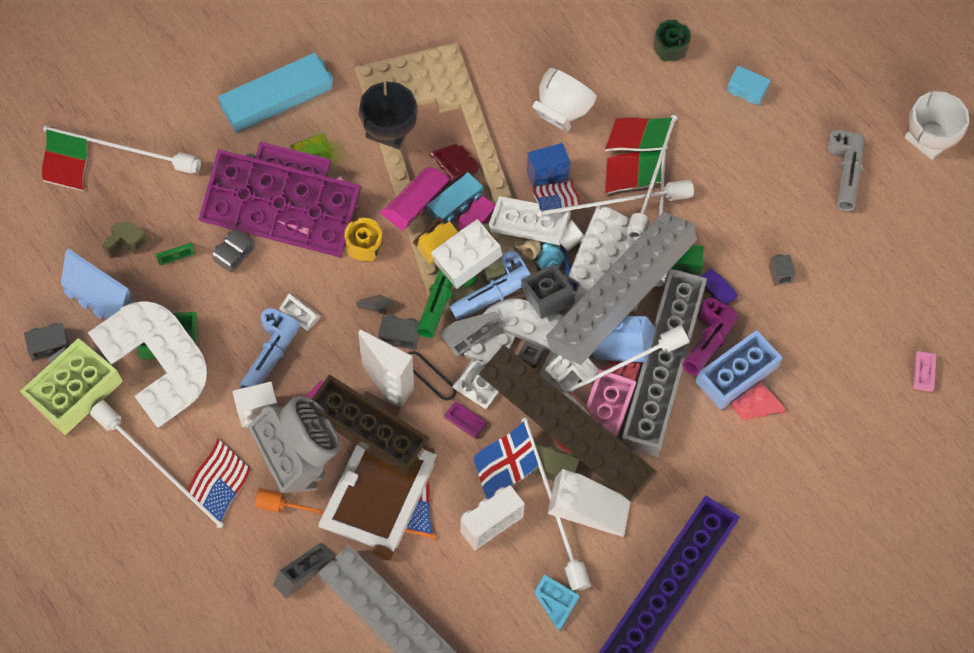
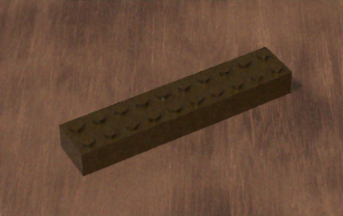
[478,344,657,503]

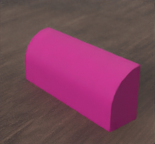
[380,167,450,231]

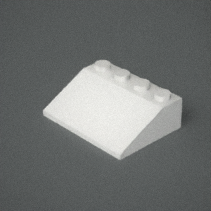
[358,330,414,407]

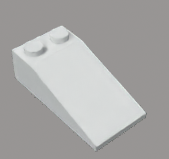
[548,469,630,537]

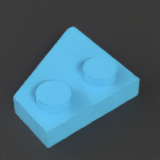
[534,575,580,631]

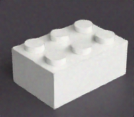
[431,219,503,289]
[460,485,525,551]

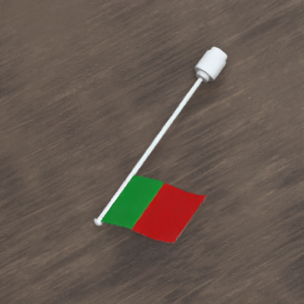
[605,115,678,241]
[42,125,201,191]
[605,147,668,287]

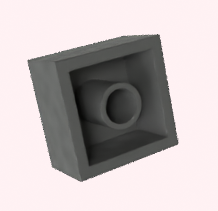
[521,264,575,319]

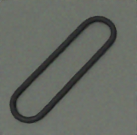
[407,351,457,400]

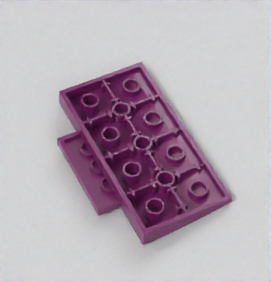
[198,142,362,258]

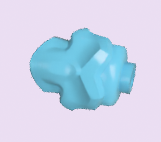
[535,242,564,270]

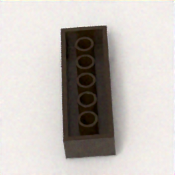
[308,374,430,476]

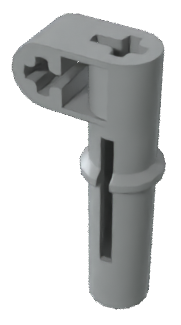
[826,130,865,211]

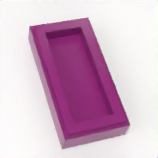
[444,401,487,439]

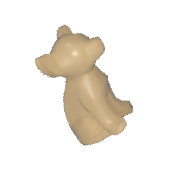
[517,239,545,260]

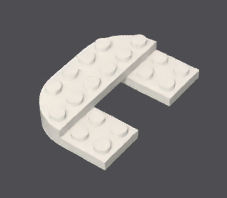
[464,299,580,393]
[88,302,207,428]

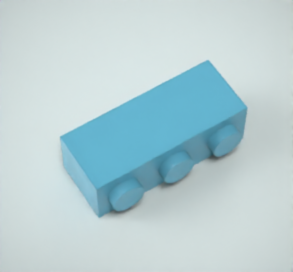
[427,173,483,223]

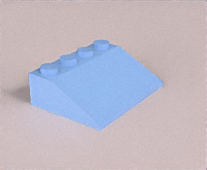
[61,249,133,320]

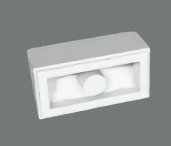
[279,293,322,331]

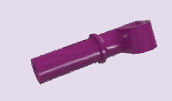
[682,298,739,375]

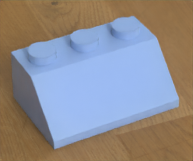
[593,316,656,362]

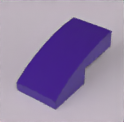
[700,269,738,305]

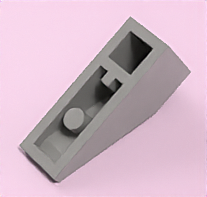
[439,311,504,357]

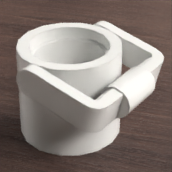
[561,217,584,251]

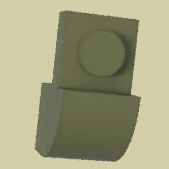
[102,222,148,258]

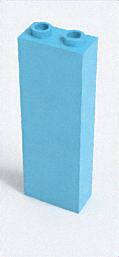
[218,53,333,133]

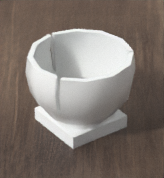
[532,68,597,133]
[905,91,969,160]

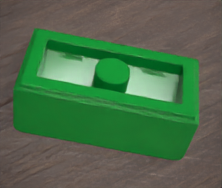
[156,242,195,265]

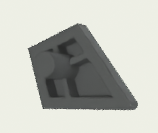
[356,295,393,314]

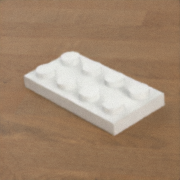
[489,196,571,245]

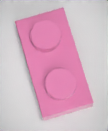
[913,351,936,392]

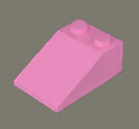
[587,369,637,437]

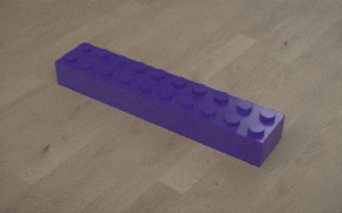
[599,495,740,653]

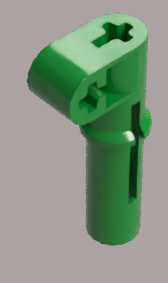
[416,268,477,338]

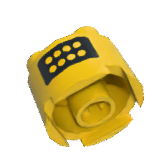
[344,218,383,262]

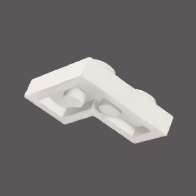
[544,355,599,383]

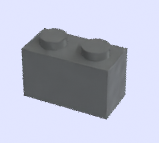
[378,315,420,350]
[24,323,69,361]

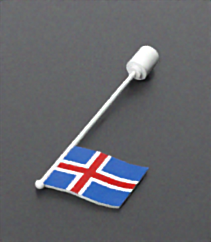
[473,417,592,592]

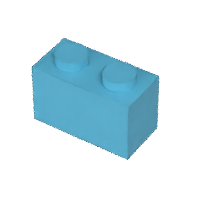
[727,65,771,105]

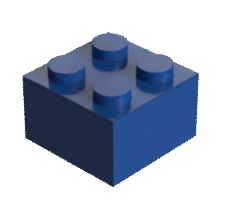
[526,143,570,187]

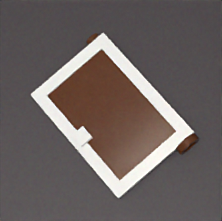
[318,445,437,561]

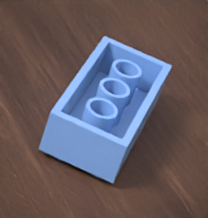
[696,330,783,410]

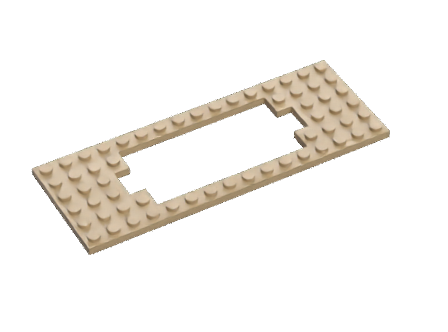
[354,42,538,314]

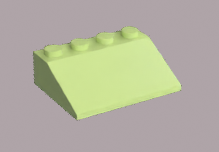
[20,338,123,435]

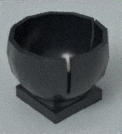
[358,81,418,150]

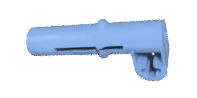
[449,251,531,321]
[239,308,301,389]

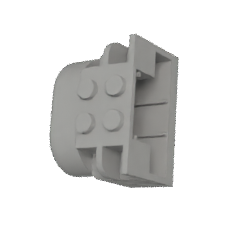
[247,396,340,493]

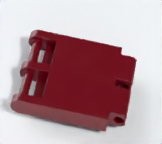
[429,144,481,181]

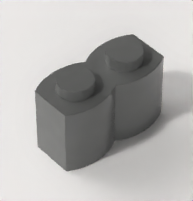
[212,229,255,273]

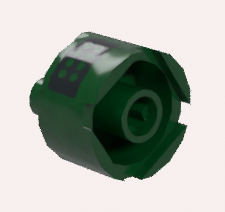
[653,20,691,62]

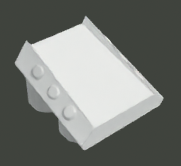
[452,358,498,409]

